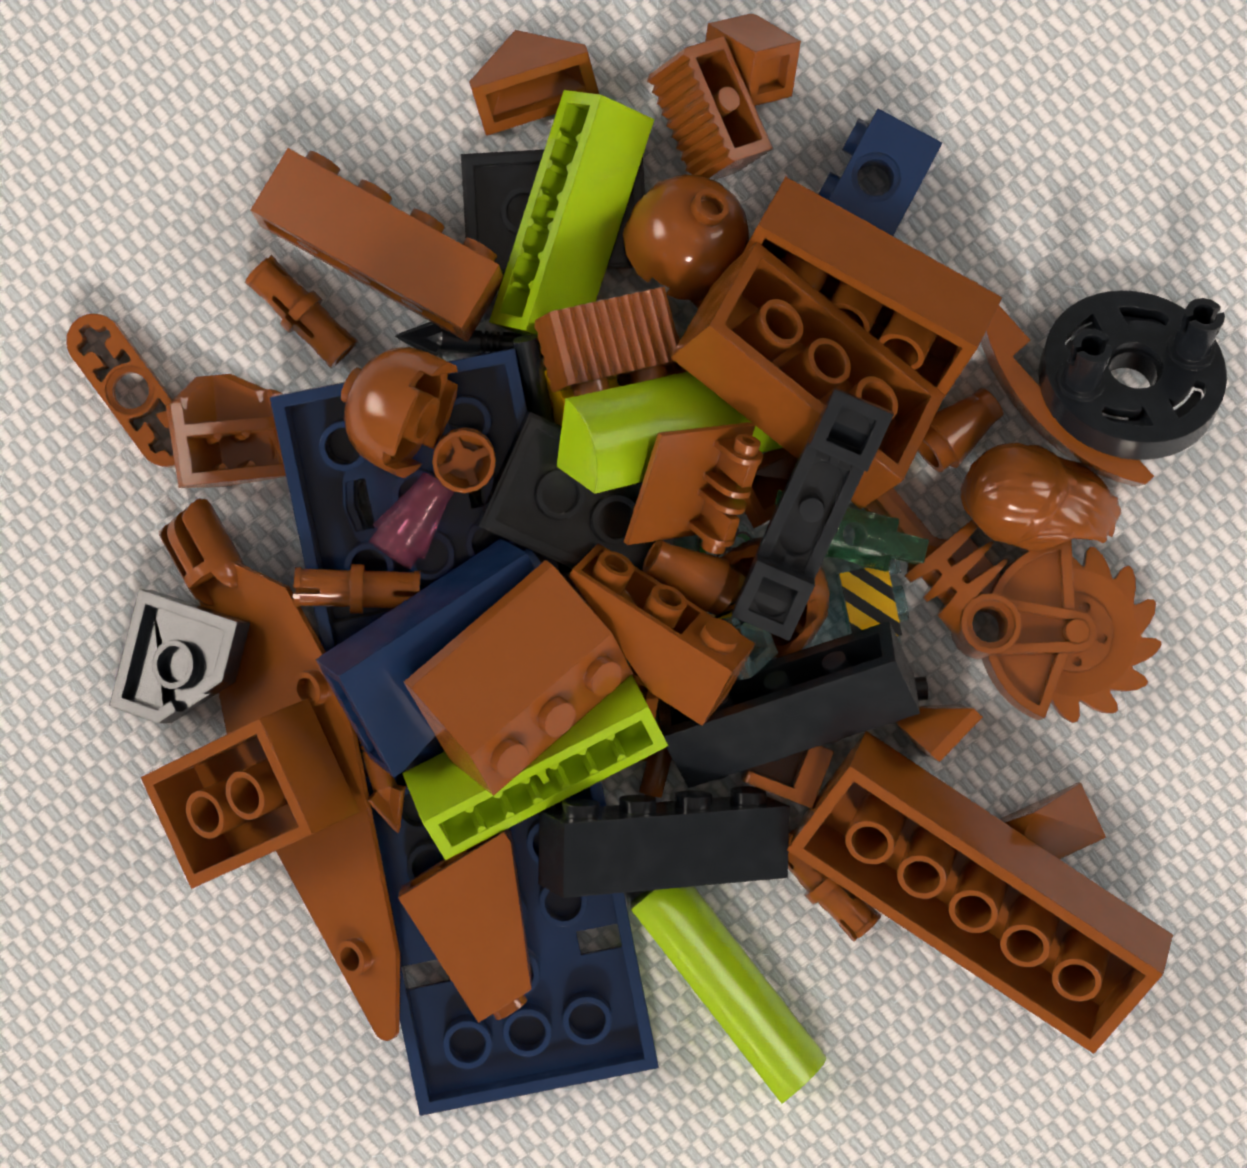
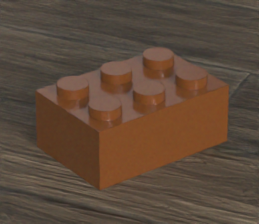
[140,698,360,889]

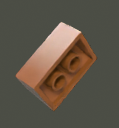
[404,560,633,796]

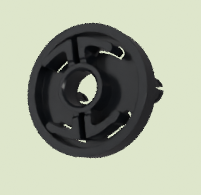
[1038,290,1227,460]

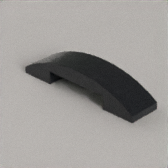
[732,387,894,641]

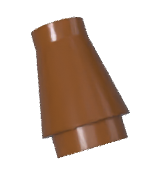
[918,388,1004,472]
[643,540,740,616]

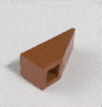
[569,543,756,726]

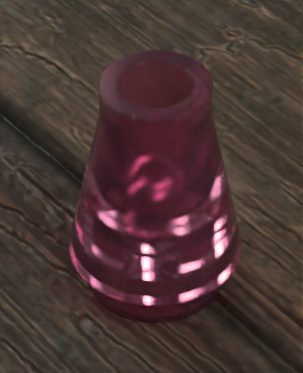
[369,472,454,569]

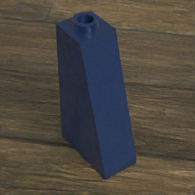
[315,539,542,777]

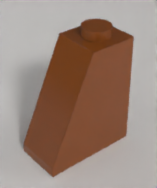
[398,828,532,1023]

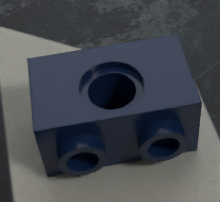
[818,108,942,236]

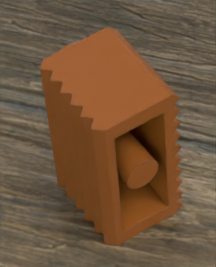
[647,36,774,180]
[534,287,679,396]

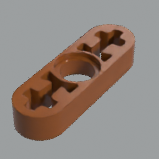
[66,314,175,468]

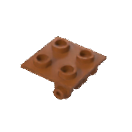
[624,422,763,554]

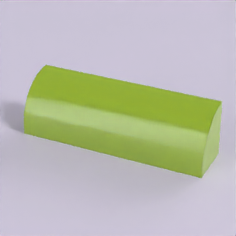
[489,90,655,337]
[557,372,783,494]
[402,675,668,860]
[630,886,827,1104]

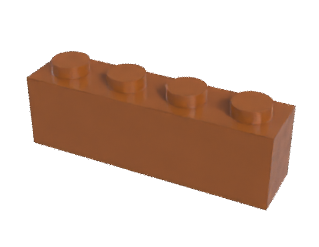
[250,148,503,342]

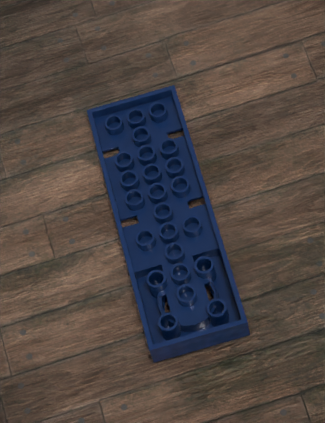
[270,348,659,1116]

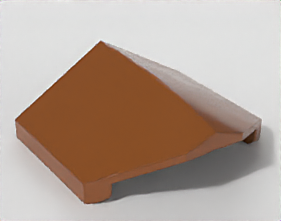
[166,374,286,488]

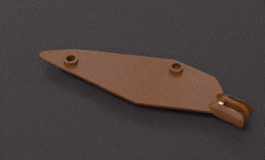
[159,498,400,1041]

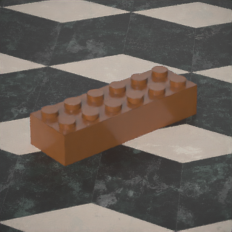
[787,731,1173,1054]

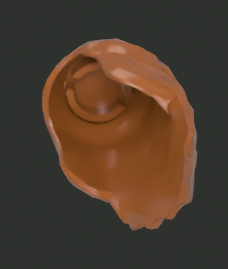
[960,443,1122,551]

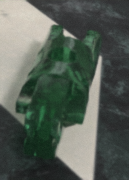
[775,490,929,572]

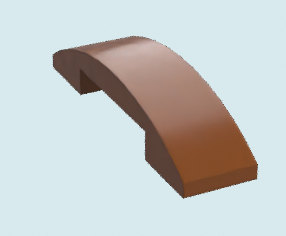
[981,306,1154,487]

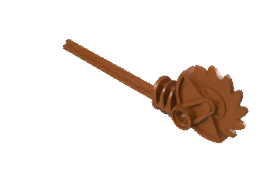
[690,299,1162,723]

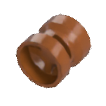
[432,427,496,493]

